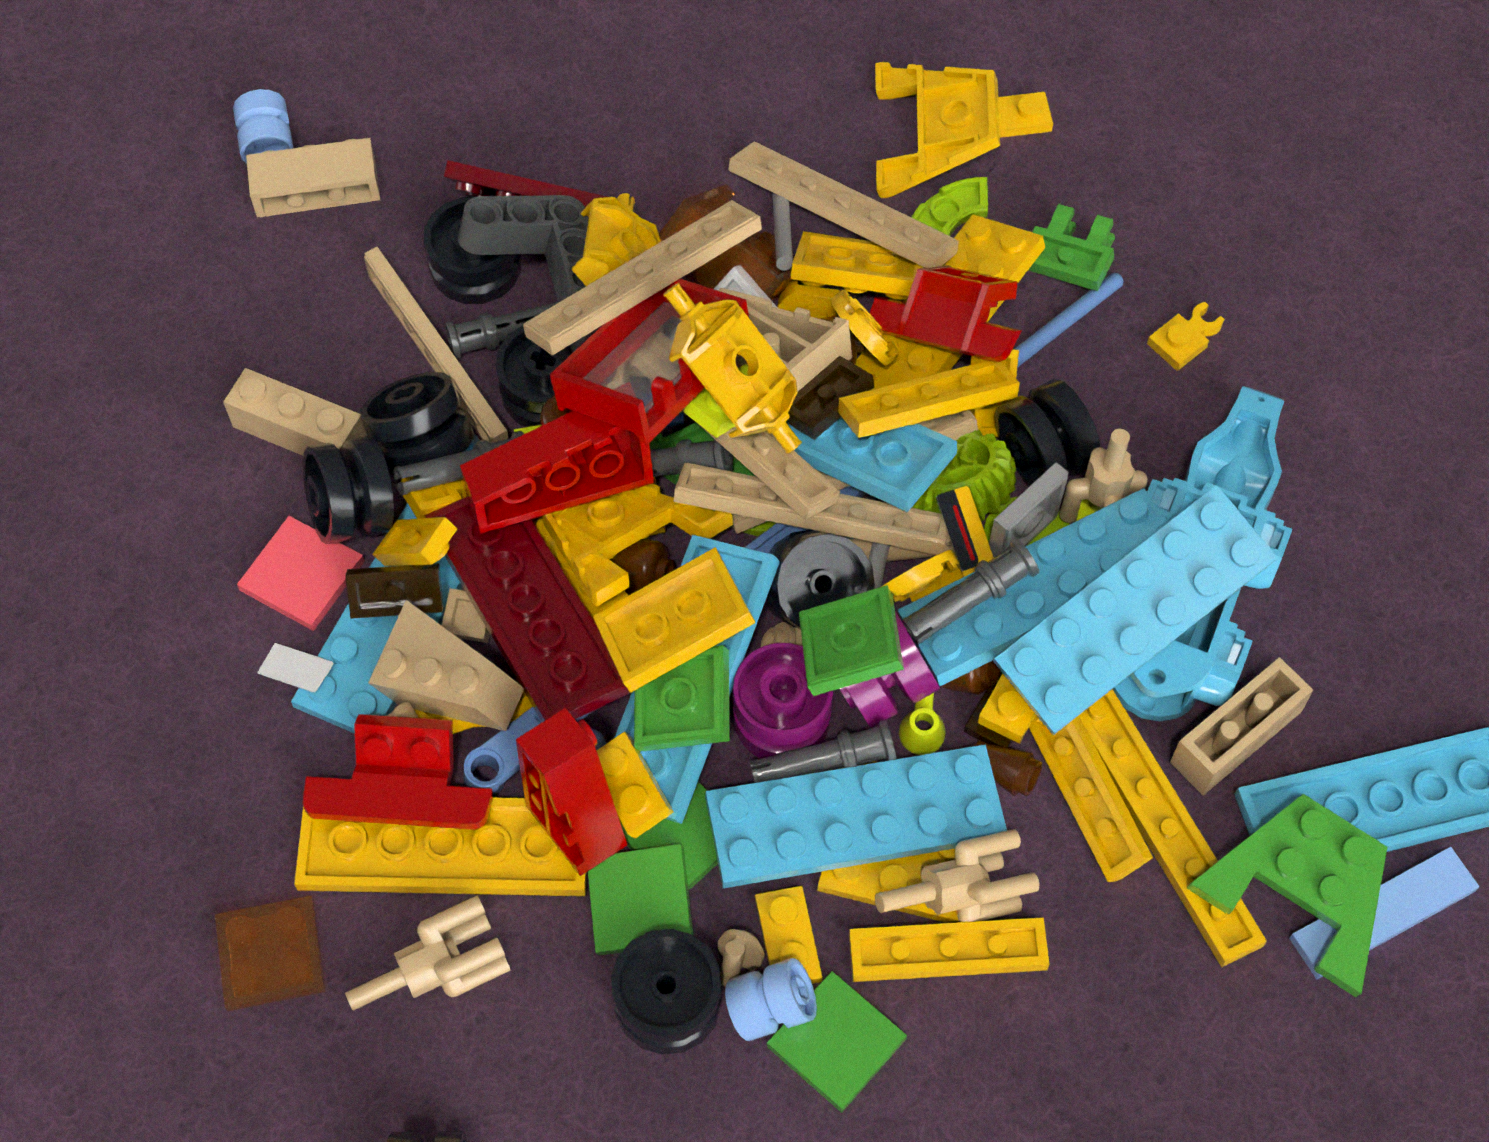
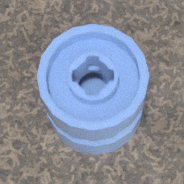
[233,89,294,164]
[725,958,817,1041]

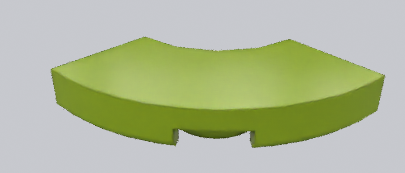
[911,177,988,236]

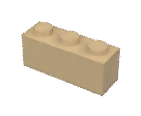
[246,138,380,218]
[223,368,367,455]
[1170,657,1313,796]

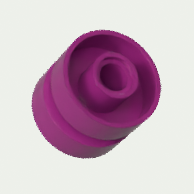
[840,611,941,728]
[733,643,833,758]

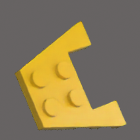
[875,62,1000,198]
[542,484,733,606]

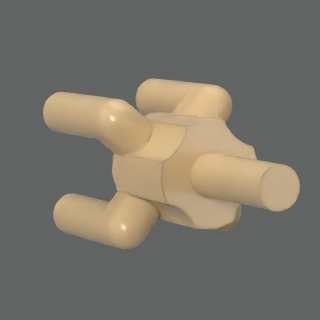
[1059,429,1148,523]
[875,829,1039,922]
[345,895,511,1011]

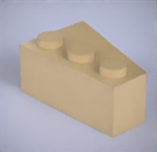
[718,288,852,392]
[368,600,524,731]

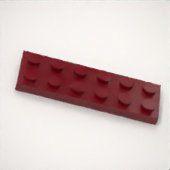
[424,497,630,722]

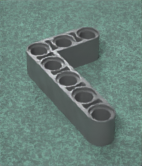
[458,195,618,387]

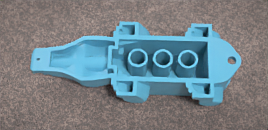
[1113,386,1292,722]

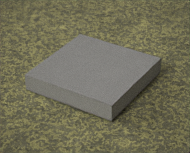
[989,462,1068,558]

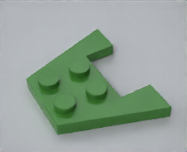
[1187,794,1387,997]

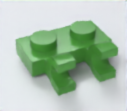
[1028,204,1115,291]

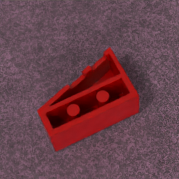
[516,708,628,876]

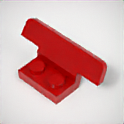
[870,266,1022,362]
[303,714,493,830]

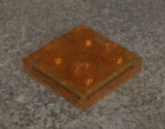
[215,896,325,1011]

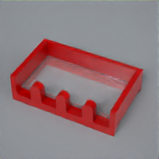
[550,279,749,446]

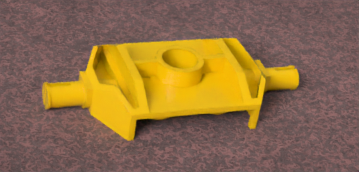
[572,193,661,286]
[663,283,802,454]

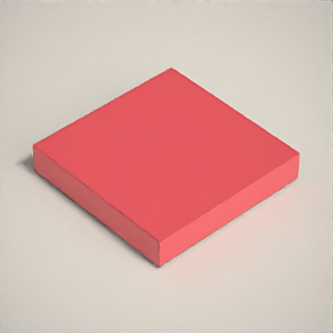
[237,516,365,631]

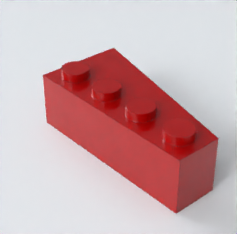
[460,383,654,534]

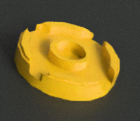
[830,290,899,365]
[881,550,960,602]

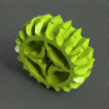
[912,429,1016,521]

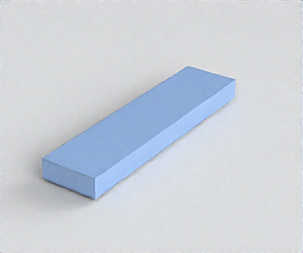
[1289,847,1480,980]

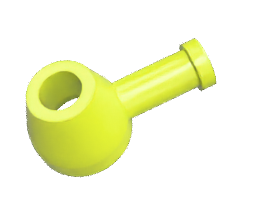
[899,669,946,755]

